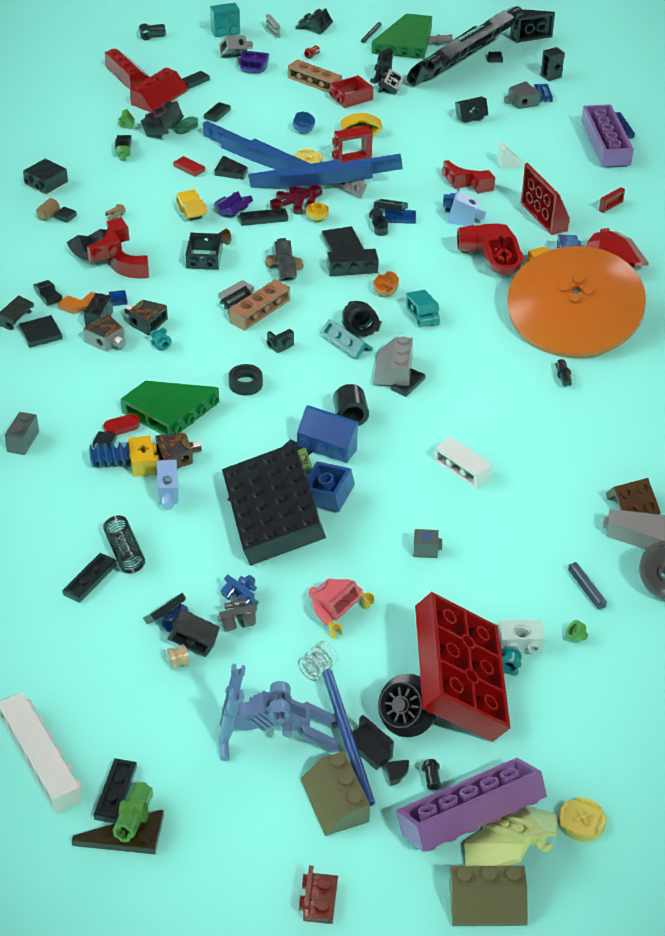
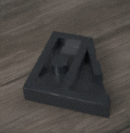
[370,48,393,84]
[214,156,248,180]

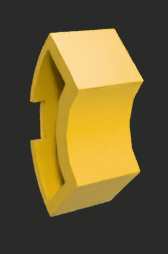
[340,113,383,137]
[175,189,208,219]

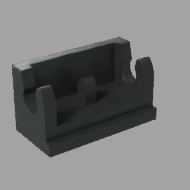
[0,295,34,330]

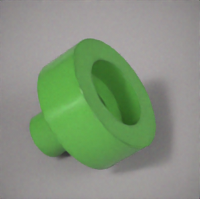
[116,146,131,161]
[565,620,588,643]

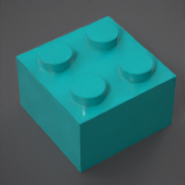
[210,2,240,37]

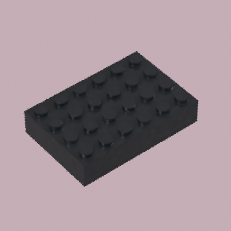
[222,442,326,566]

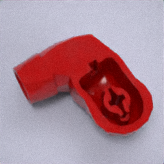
[457,223,524,275]

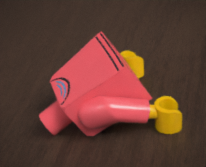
[308,578,375,639]

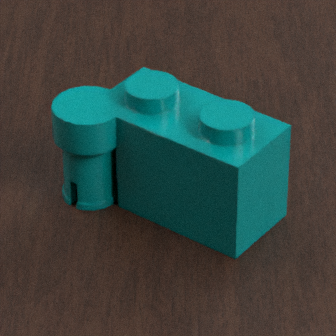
[406,289,440,327]

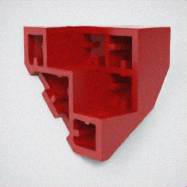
[586,228,649,268]

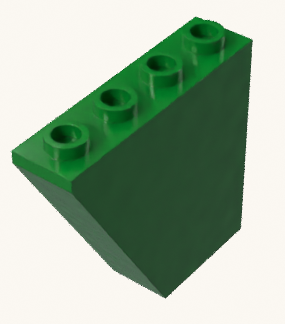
[371,13,433,59]
[120,380,220,435]

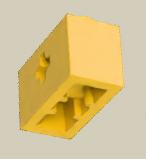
[128,435,158,477]

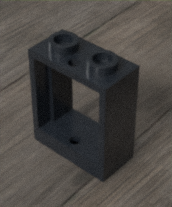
[185,232,223,270]

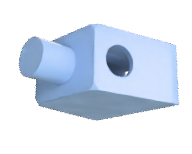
[447,190,486,226]
[157,460,179,509]

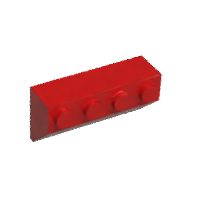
[104,48,151,89]
[130,67,189,112]

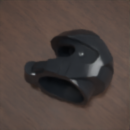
[341,300,382,337]

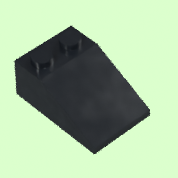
[510,9,555,43]

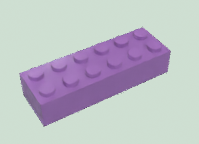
[581,104,634,167]
[396,757,547,852]

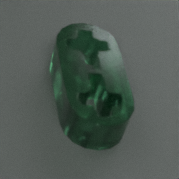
[174,116,199,135]

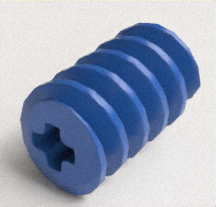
[89,442,129,467]

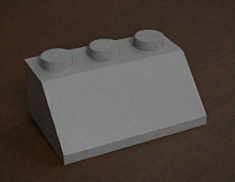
[373,336,413,386]

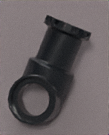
[369,207,388,236]

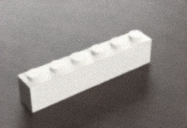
[0,692,83,814]

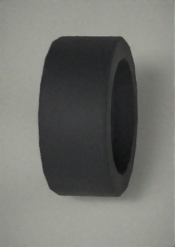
[229,364,263,396]

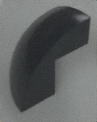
[66,229,107,260]

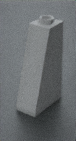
[603,509,665,550]

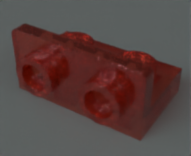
[299,865,338,924]

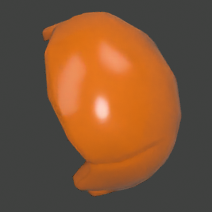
[373,271,399,296]

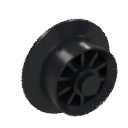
[378,674,437,737]

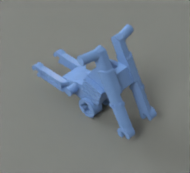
[219,663,339,761]

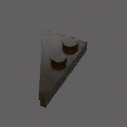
[71,810,164,855]

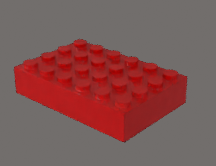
[415,591,511,742]

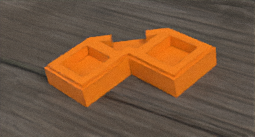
[58,291,95,314]

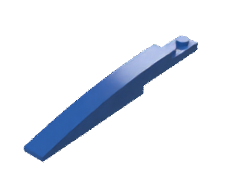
[203,121,311,170]
[248,153,403,188]

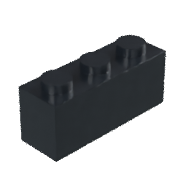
[327,248,379,277]

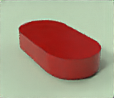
[103,414,140,435]

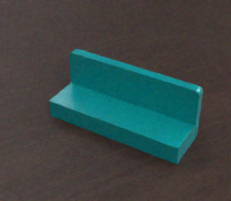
[320,319,374,359]

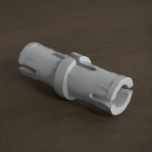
[428,34,453,45]

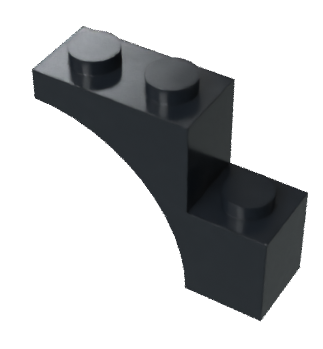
[271,238,297,280]

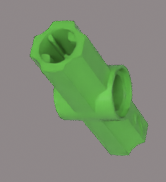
[113,782,154,842]

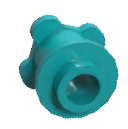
[150,327,172,350]
[501,647,522,676]

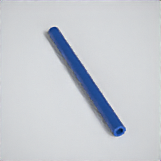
[322,669,375,807]

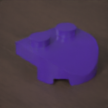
[239,50,270,73]
[214,191,253,216]

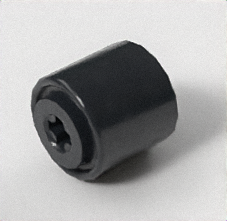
[333,384,369,426]

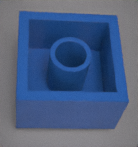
[307,461,355,512]

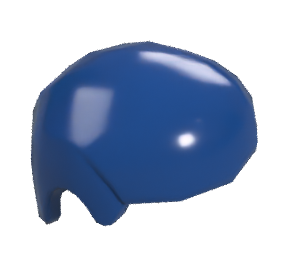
[293,111,315,133]

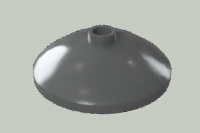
[639,541,665,601]

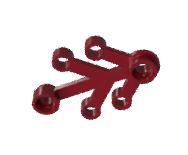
[270,185,323,215]

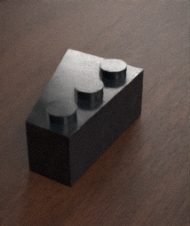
[140,100,184,137]

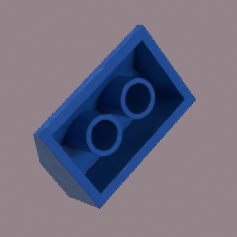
[297,405,358,463]

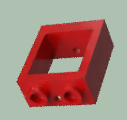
[329,75,374,108]
[332,126,373,163]

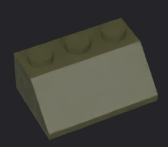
[301,751,370,836]
[449,865,528,926]

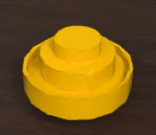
[306,202,329,222]

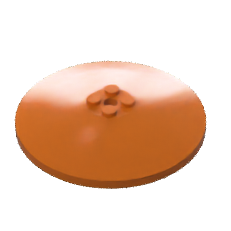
[507,246,646,358]

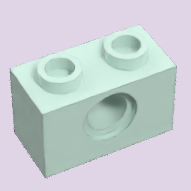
[498,619,545,654]

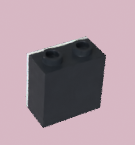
[23,158,68,196]

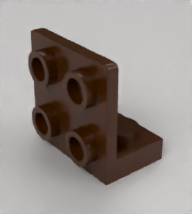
[605,478,661,515]

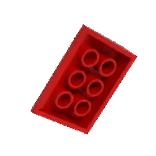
[520,162,570,235]

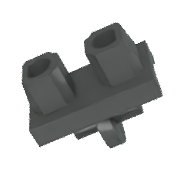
[217,595,258,632]

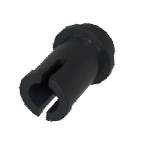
[422,759,442,790]

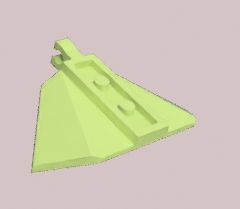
[464,806,558,866]

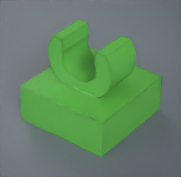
[118,108,135,129]

